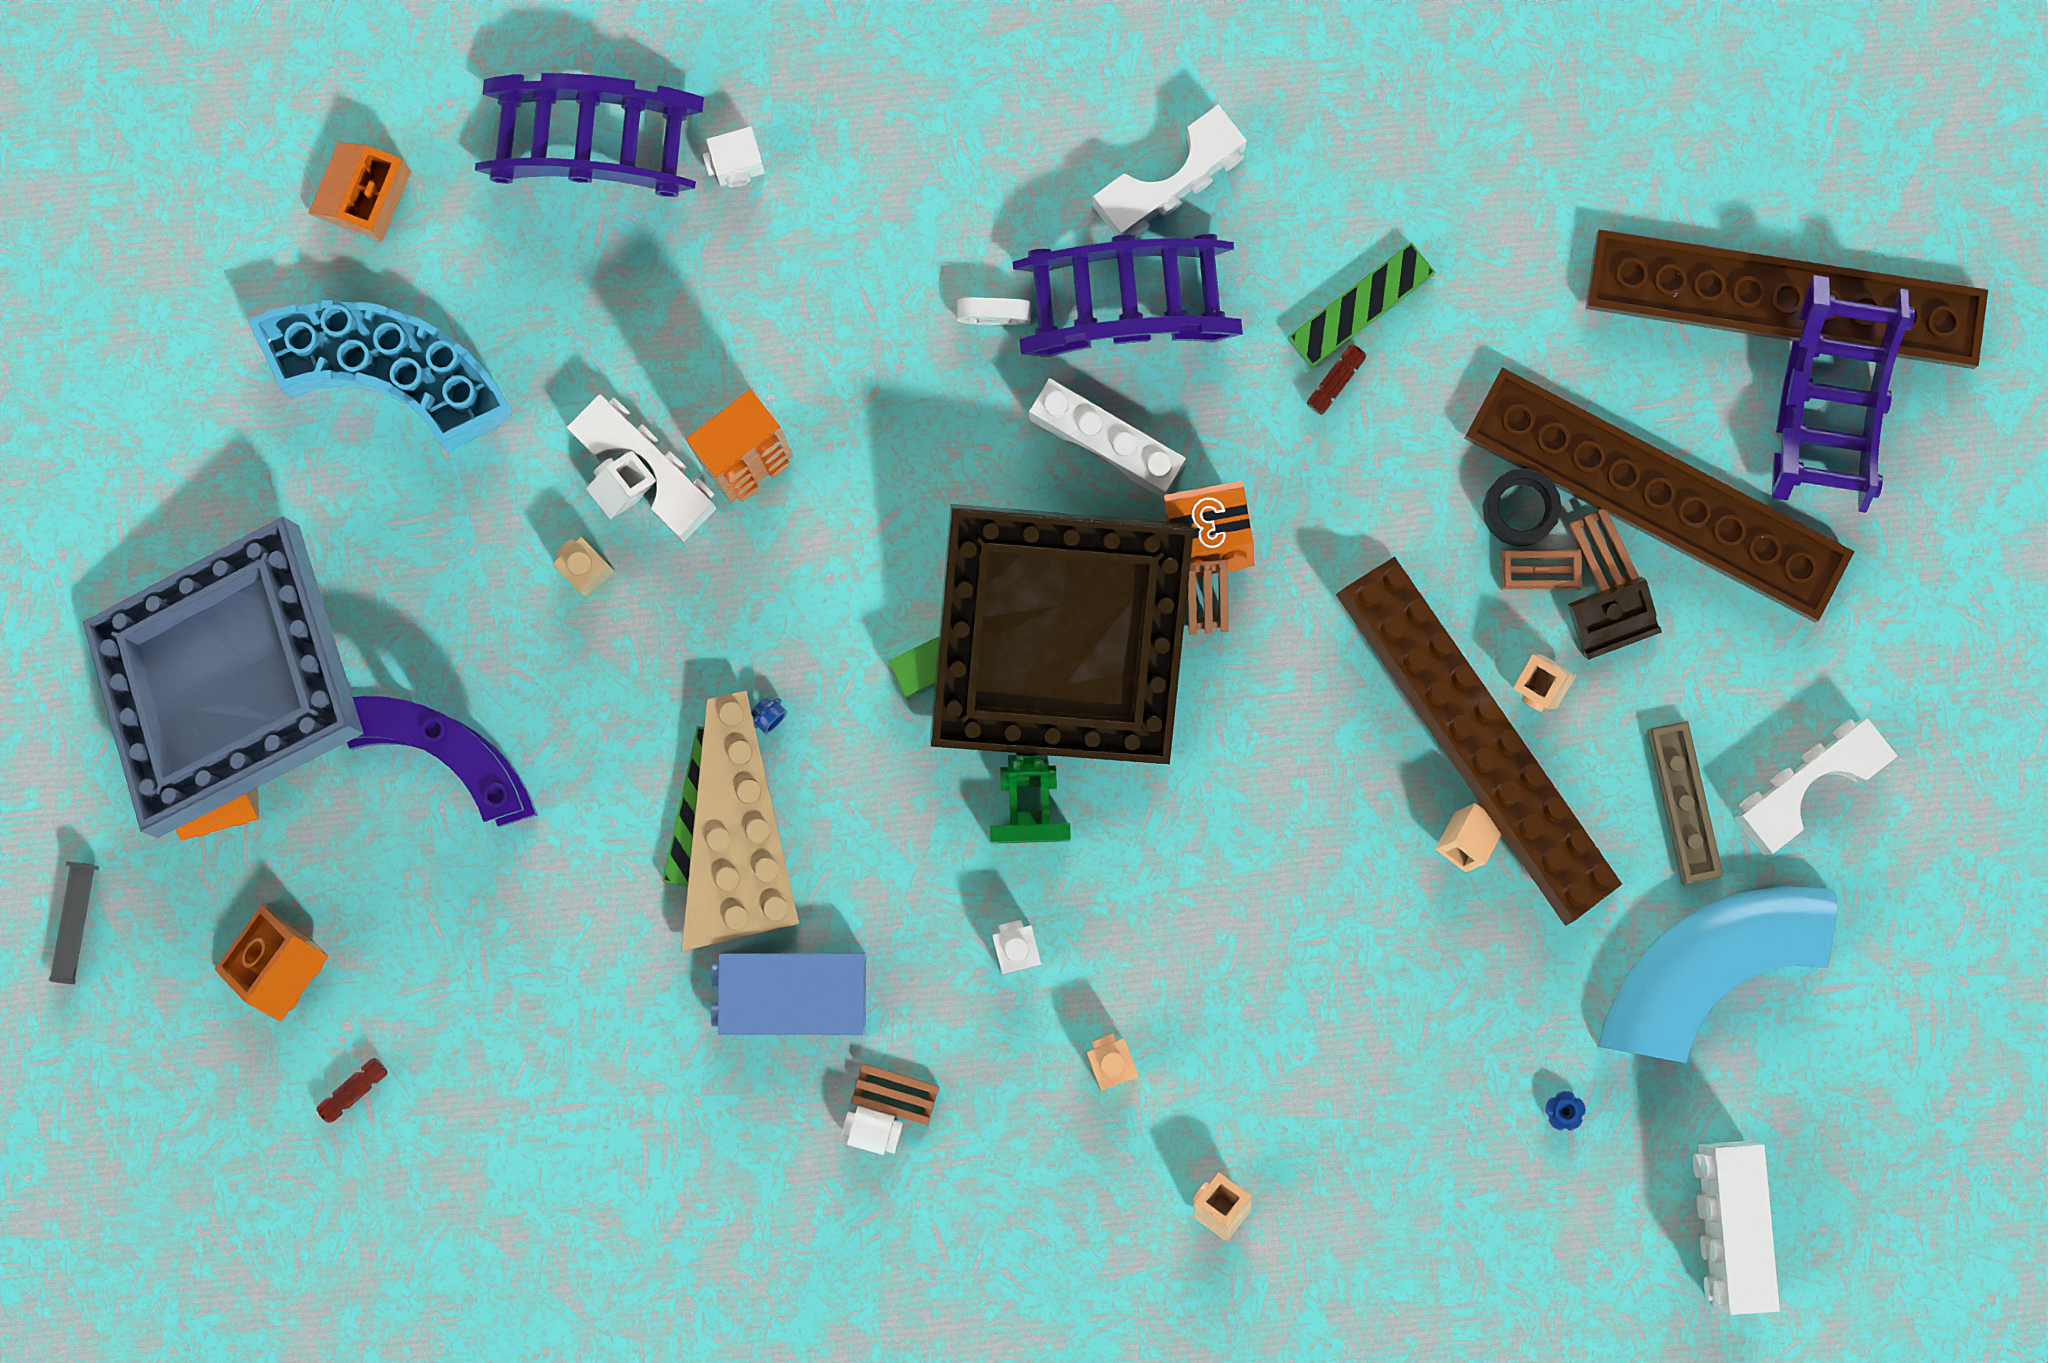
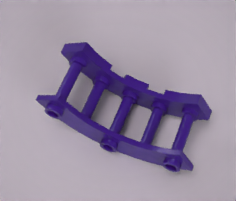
[475,73,704,197]
[1012,234,1243,357]
[1772,275,1915,513]
[347,696,538,827]

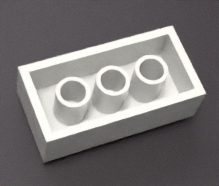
[1693,1141,1780,1315]

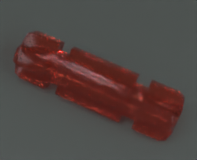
[1307,344,1366,415]
[316,1058,388,1123]

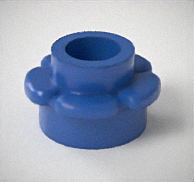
[751,697,787,734]
[1545,1091,1586,1131]

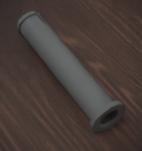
[49,861,99,985]

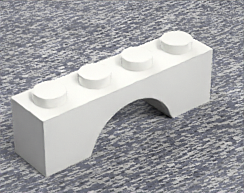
[1092,104,1247,239]
[1029,378,1186,499]
[566,394,717,542]
[1734,718,1898,856]

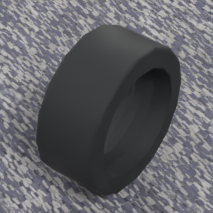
[1483,468,1562,546]

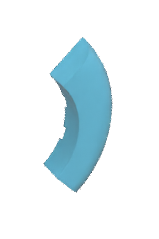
[248,300,512,452]
[1598,886,1837,1064]

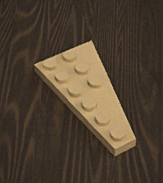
[681,690,799,952]

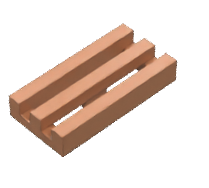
[1568,509,1639,592]
[1500,549,1582,590]
[1187,560,1229,635]
[851,1064,940,1126]

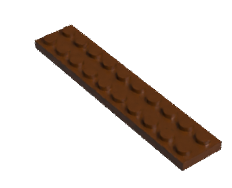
[1585,229,1988,369]
[1464,367,1855,623]
[1336,556,1622,926]

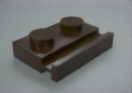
[1568,577,1662,660]

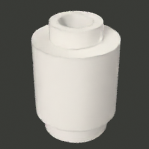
[842,1106,904,1155]

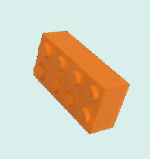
[685,389,793,503]

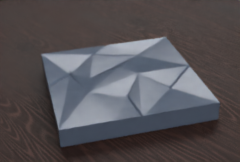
[83,516,364,838]

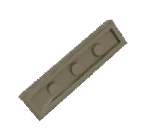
[1647,721,1724,885]

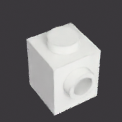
[703,126,765,188]
[586,450,656,520]
[992,920,1041,975]

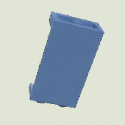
[711,954,866,1035]

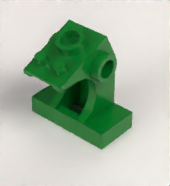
[990,753,1071,844]

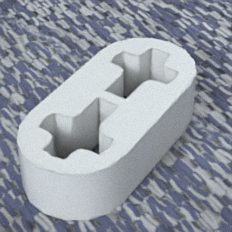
[956,297,1032,326]

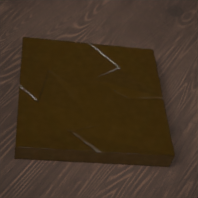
[930,504,1194,764]

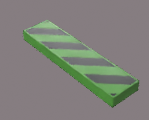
[1287,242,1436,369]
[662,726,704,887]

